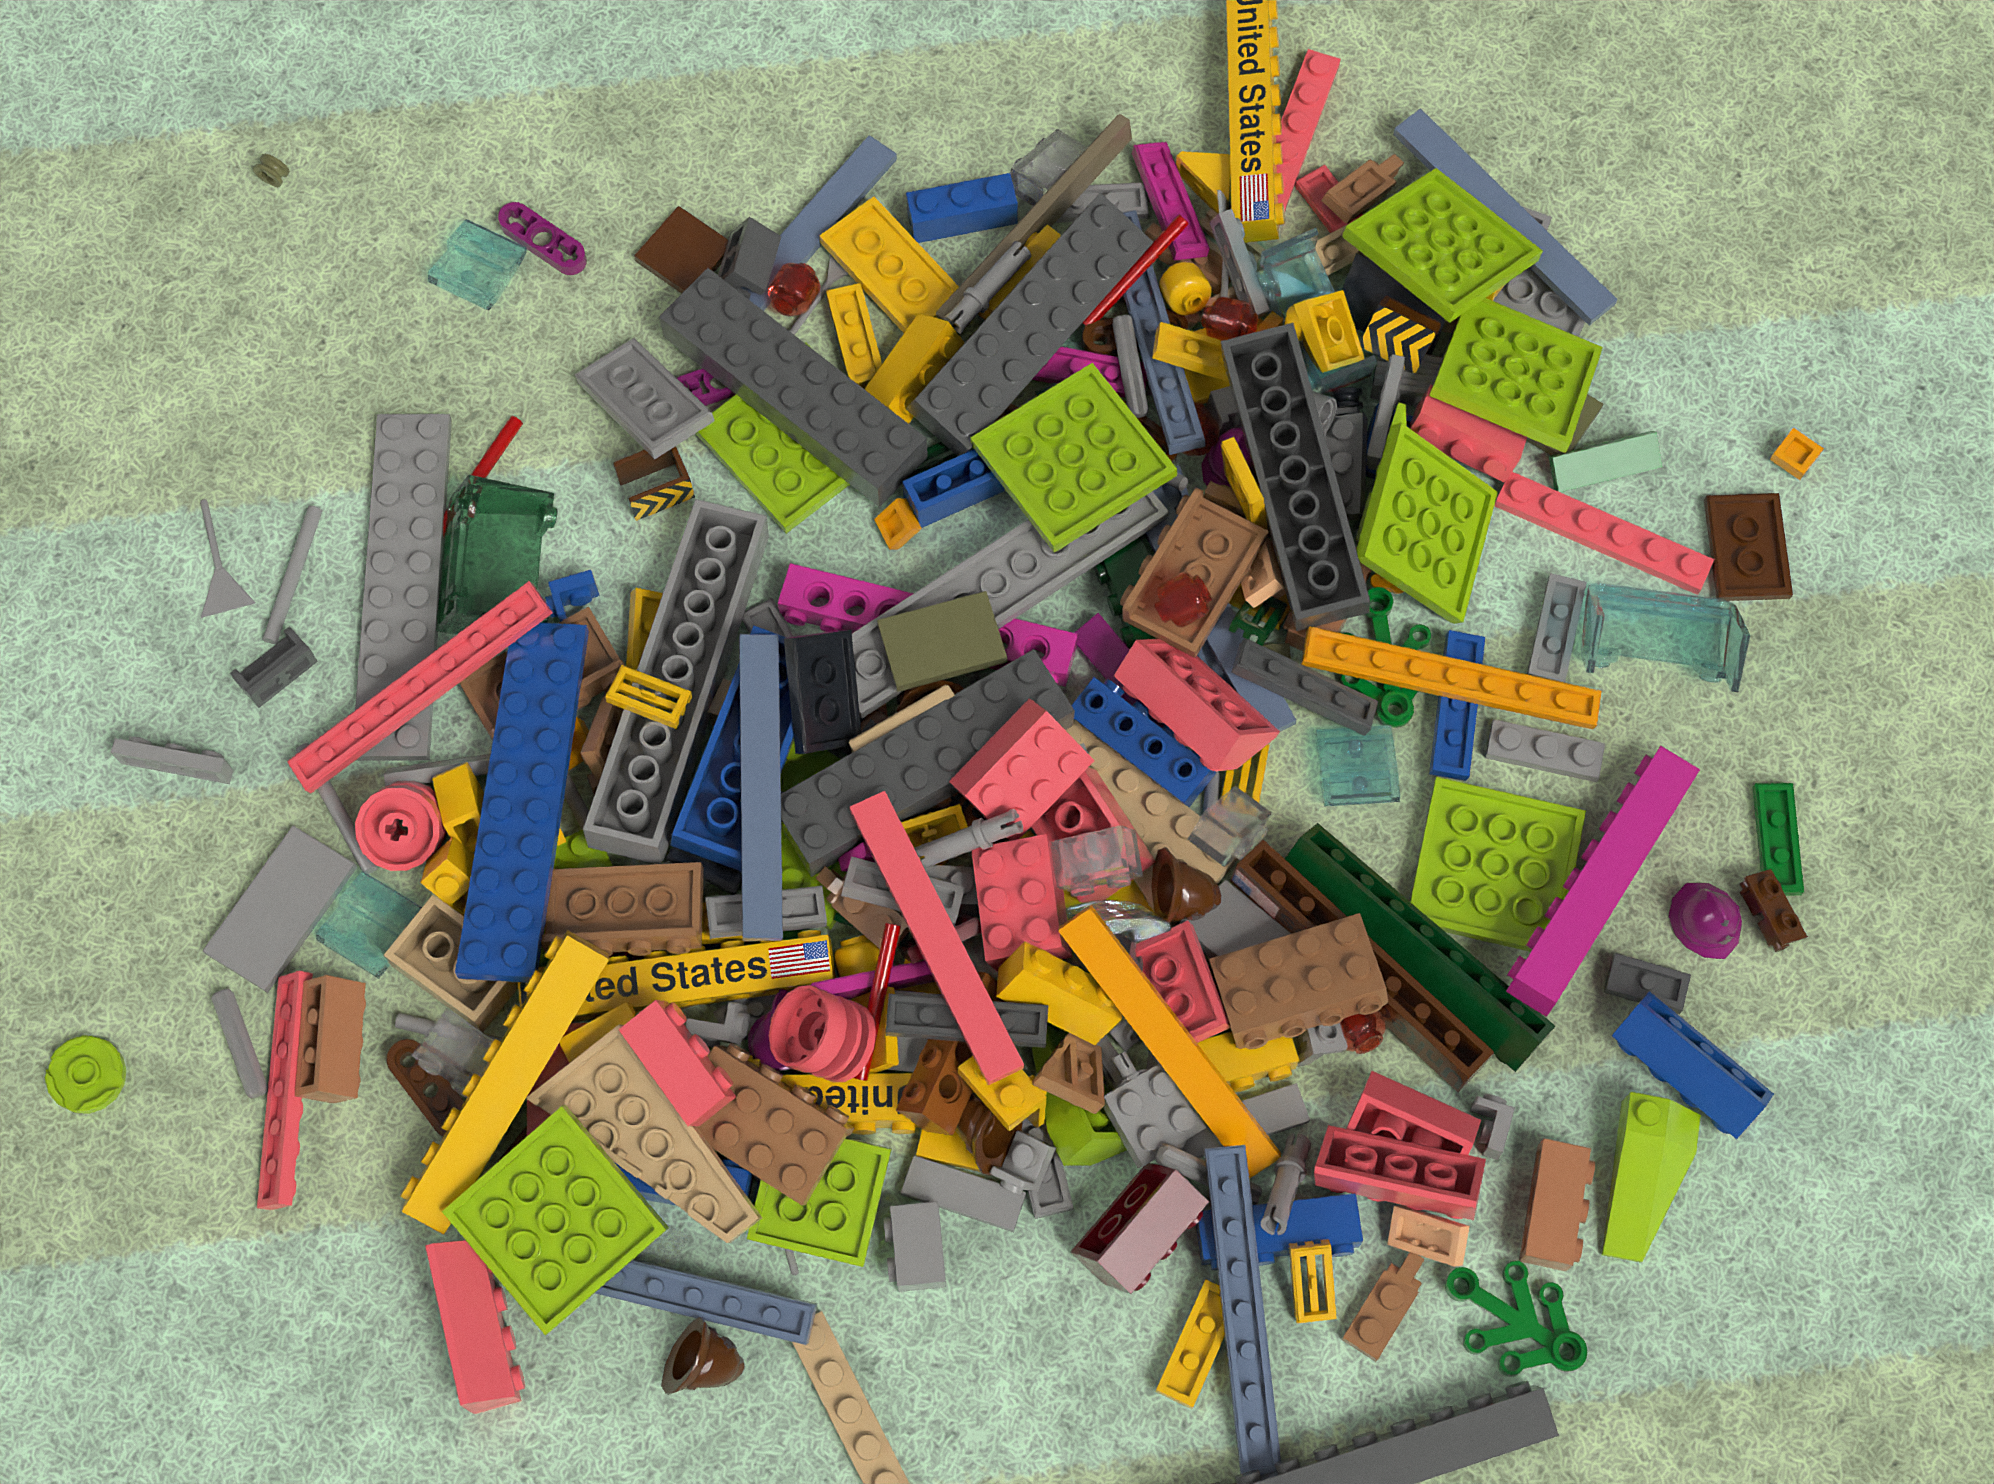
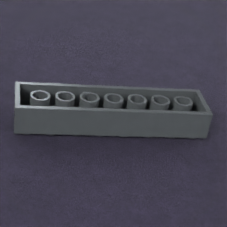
[906,192,1153,457]
[659,268,928,508]
[1221,323,1370,631]
[781,649,1075,877]

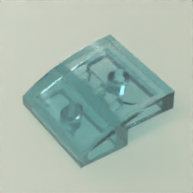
[428,219,527,311]
[1315,725,1400,807]
[316,871,422,979]
[1066,900,1171,943]

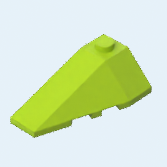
[1032,1022,1127,1166]
[1602,1092,1701,1263]

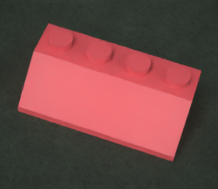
[1114,639,1280,772]
[1314,1125,1486,1220]
[425,1240,525,1414]

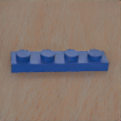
[1429,630,1485,781]

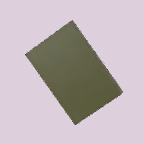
[877,591,1007,692]

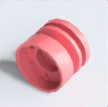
[769,985,876,1083]

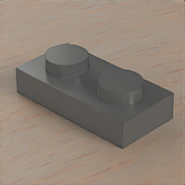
[1604,953,1691,1014]

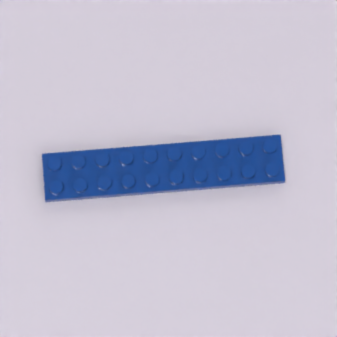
[455,623,589,983]

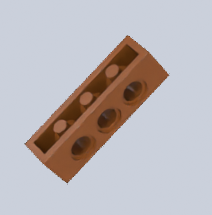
[896,971,1006,1136]

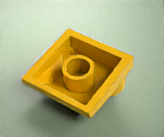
[1285,290,1365,373]

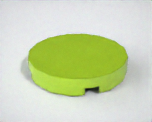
[45,1035,127,1114]

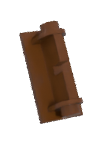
[1739,869,1808,952]

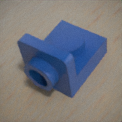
[545,570,600,622]

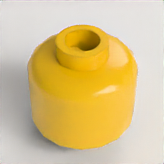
[1159,261,1211,316]
[834,935,880,977]

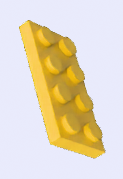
[819,196,959,333]

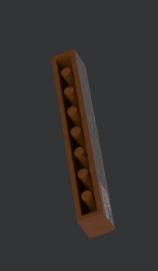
[1230,840,1494,1093]

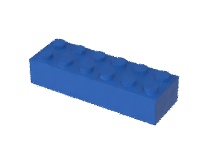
[671,626,794,872]

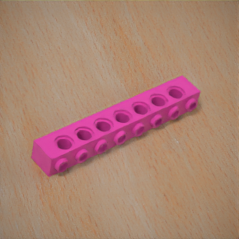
[778,563,1078,687]

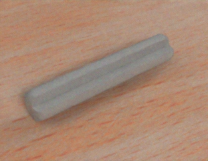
[1112,315,1148,418]
[211,989,268,1099]
[1156,1144,1262,1205]

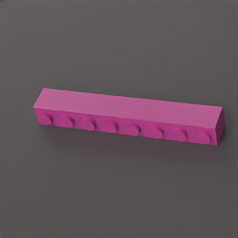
[1506,746,1701,1017]

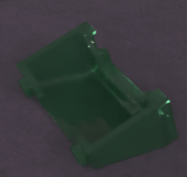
[436,475,558,635]

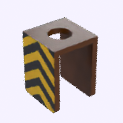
[1360,295,1441,373]
[613,446,695,521]

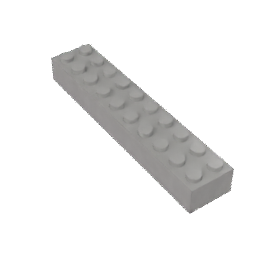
[583,499,769,864]

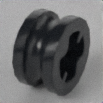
[1330,387,1364,410]

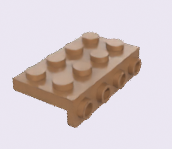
[1120,487,1269,658]
[459,606,625,741]
[541,862,704,956]
[1209,913,1388,1049]
[697,1043,854,1205]

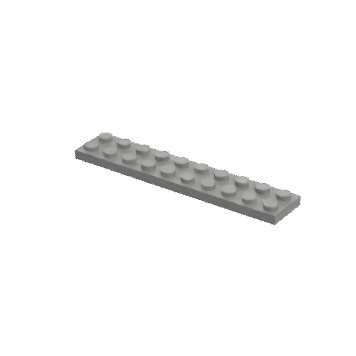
[355,414,452,761]
[852,491,1169,719]

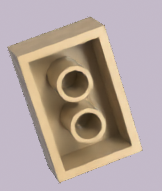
[383,895,518,1033]

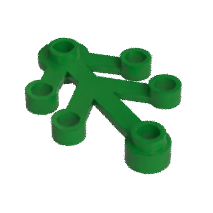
[1340,587,1431,728]
[1445,1261,1588,1377]

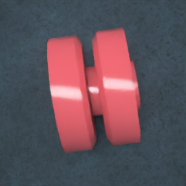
[355,781,447,871]

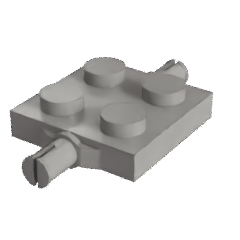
[1103,1051,1206,1175]

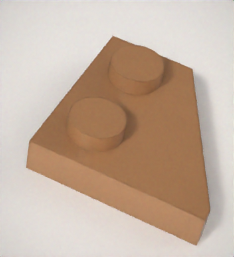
[1032,1033,1105,1114]

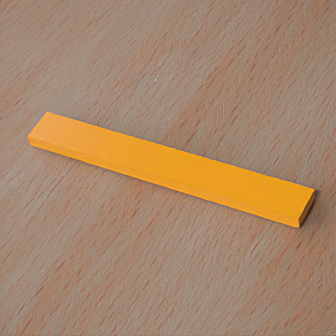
[1301,626,1602,730]
[1058,905,1281,1179]

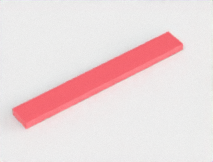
[287,581,553,793]
[849,791,1024,1085]

